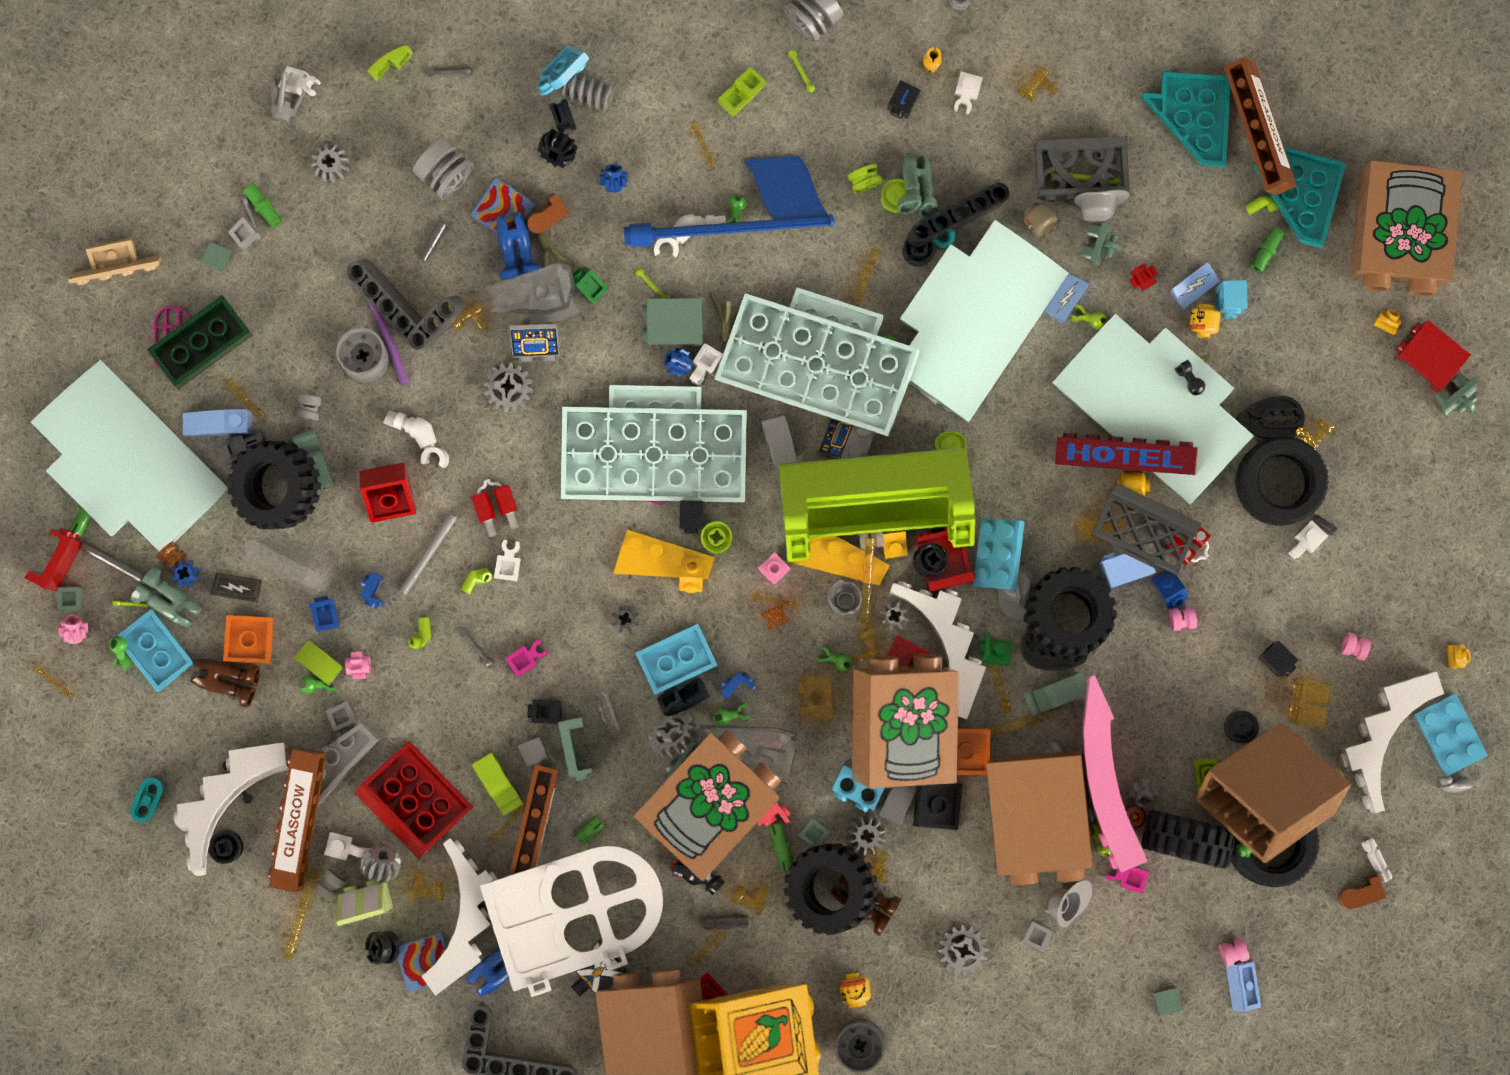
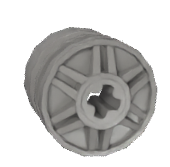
[783,0,844,42]
[413,137,474,199]
[336,327,389,383]

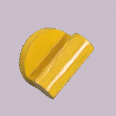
[1373,309,1402,335]
[1447,645,1470,668]

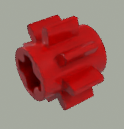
[1129,263,1158,292]

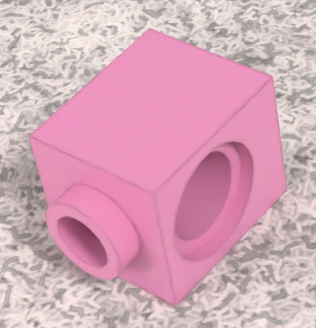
[758,552,791,586]

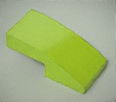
[367,45,413,82]
[717,67,767,117]
[294,640,344,685]

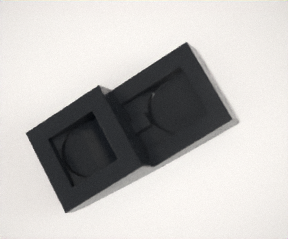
[657,677,710,716]

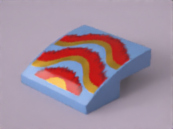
[470,178,535,233]
[398,931,447,993]

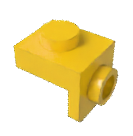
[882,530,908,559]
[679,557,704,593]

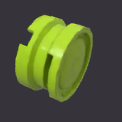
[847,164,883,194]
[881,179,907,213]
[935,431,967,450]
[700,521,733,554]

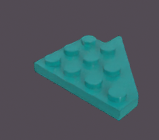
[1141,72,1231,168]
[1253,146,1347,249]

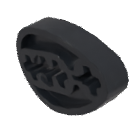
[1237,396,1305,439]
[1020,632,1087,670]

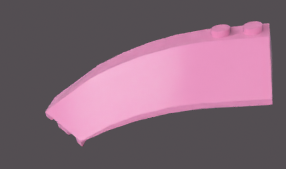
[1082,675,1147,873]

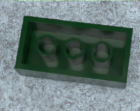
[147,295,253,390]

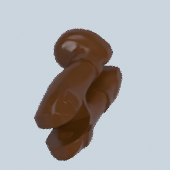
[190,659,260,708]
[831,874,902,936]

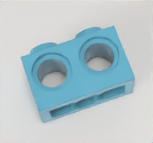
[1215,280,1248,319]
[831,765,884,812]

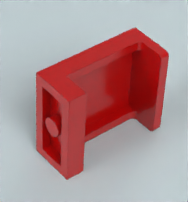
[1394,320,1471,393]
[915,526,975,592]
[24,527,83,591]

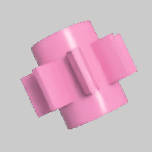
[58,615,89,644]
[345,651,371,679]

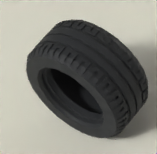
[1235,436,1329,526]
[1230,828,1319,887]

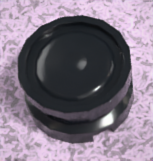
[549,99,576,133]
[902,232,935,267]
[913,543,949,577]
[1224,711,1259,743]
[208,831,244,864]
[365,931,399,965]

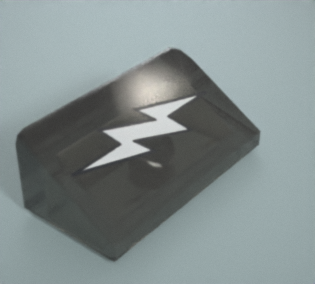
[210,573,262,603]

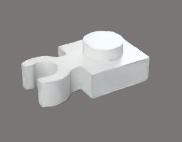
[278,66,321,96]
[954,72,983,115]
[494,540,521,582]

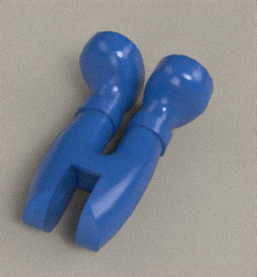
[496,211,542,280]
[466,947,509,997]

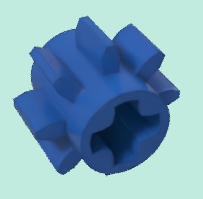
[599,164,628,193]
[664,347,693,377]
[171,560,200,588]

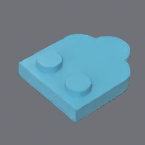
[537,45,589,96]

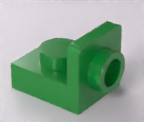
[569,267,609,305]
[978,633,1012,666]

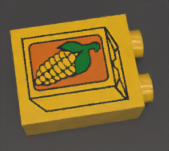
[689,984,820,1075]

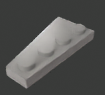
[284,723,380,805]

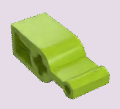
[472,752,524,816]

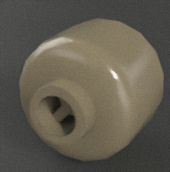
[1023,203,1057,237]

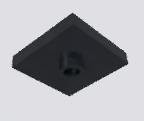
[913,783,962,830]

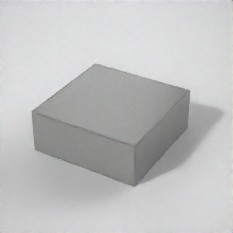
[228,216,261,250]
[518,737,548,767]
[1021,920,1053,952]

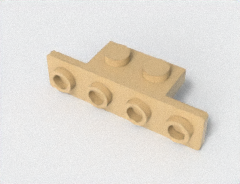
[68,238,162,285]

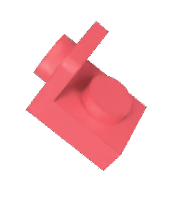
[757,802,791,827]

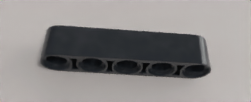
[907,182,1010,248]

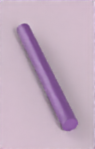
[368,301,410,386]

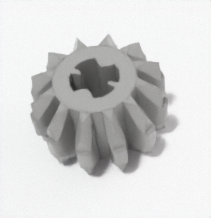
[310,143,350,183]
[847,816,887,856]
[360,845,401,883]

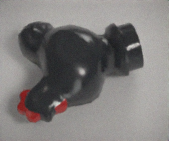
[669,860,725,895]

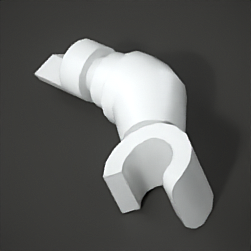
[653,214,726,258]
[383,410,449,468]

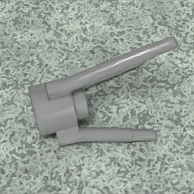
[271,71,311,122]

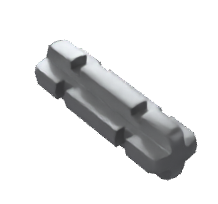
[703,915,749,930]

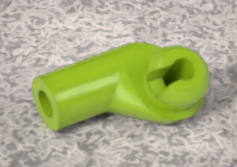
[1245,196,1279,215]
[460,568,492,594]
[408,617,431,650]

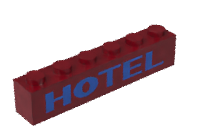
[1055,433,1198,475]

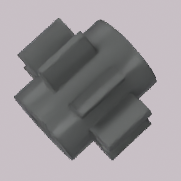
[612,606,639,633]

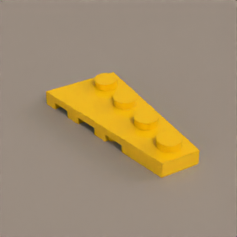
[613,530,715,580]
[787,536,890,586]

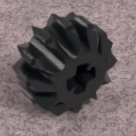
[537,129,578,168]

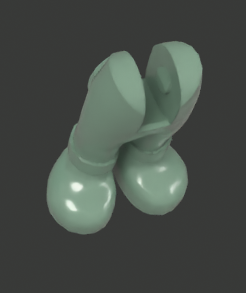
[897,153,939,218]
[130,565,202,628]

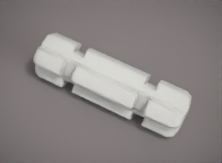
[1362,838,1392,883]

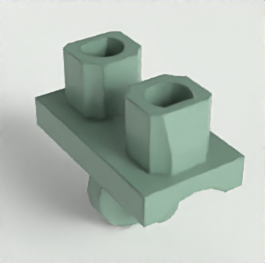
[1081,221,1121,267]
[1436,374,1478,416]

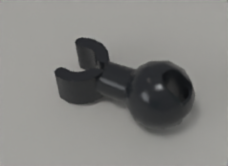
[1175,360,1206,396]

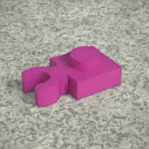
[505,640,549,678]
[1106,863,1150,894]

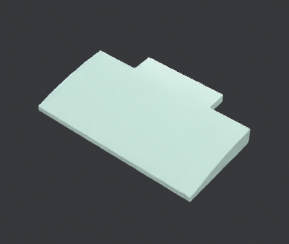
[899,220,1069,423]
[715,288,919,437]
[1052,314,1254,506]
[31,360,228,553]
[561,385,747,502]

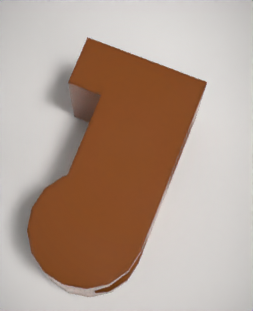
[525,193,569,233]
[1338,875,1386,909]

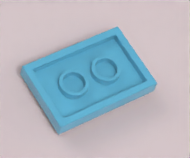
[973,518,1025,591]
[117,609,195,692]
[635,624,718,695]
[1413,693,1488,776]

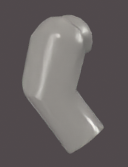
[1439,776,1472,793]

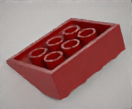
[355,741,473,860]

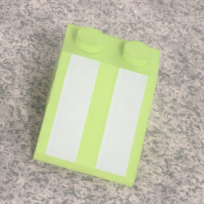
[336,879,393,926]

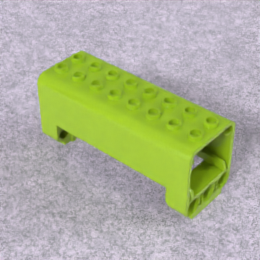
[779,448,975,562]

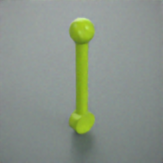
[788,50,815,93]
[635,268,671,299]
[112,599,156,610]

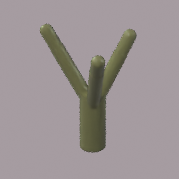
[536,231,575,276]
[710,292,743,341]

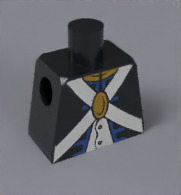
[571,939,628,997]

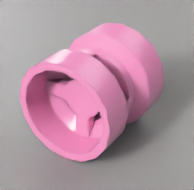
[1169,606,1197,631]
[1340,632,1371,661]
[1219,937,1249,967]

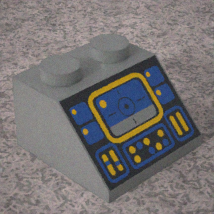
[510,324,560,363]
[818,418,875,459]

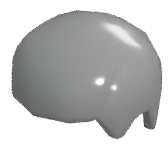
[827,580,863,616]

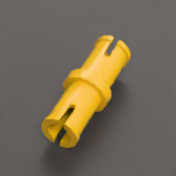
[923,47,941,73]

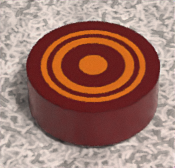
[1125,805,1146,828]

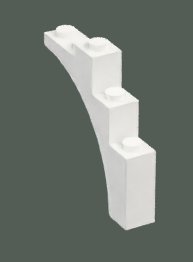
[889,581,986,719]
[1339,672,1444,813]
[174,742,289,876]
[422,838,498,996]

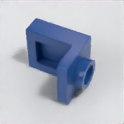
[1151,570,1188,610]
[360,572,385,609]
[309,596,340,632]
[720,672,756,699]

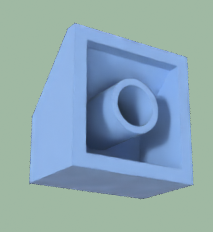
[1096,552,1156,588]

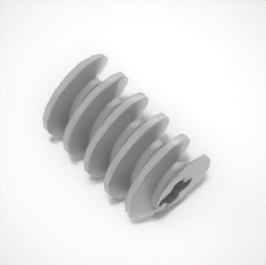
[562,73,612,112]

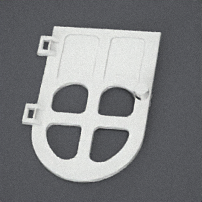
[480,846,663,997]

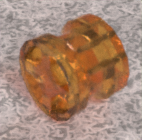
[157,541,187,571]
[761,604,789,630]

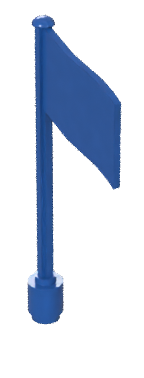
[624,156,835,247]

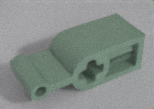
[292,429,336,492]
[1024,672,1087,716]

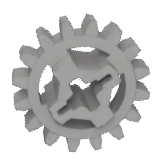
[483,362,534,413]
[648,711,698,758]
[938,924,989,976]

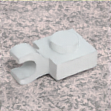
[689,343,723,387]
[1288,520,1328,560]
[324,832,367,861]

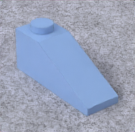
[183,409,252,436]

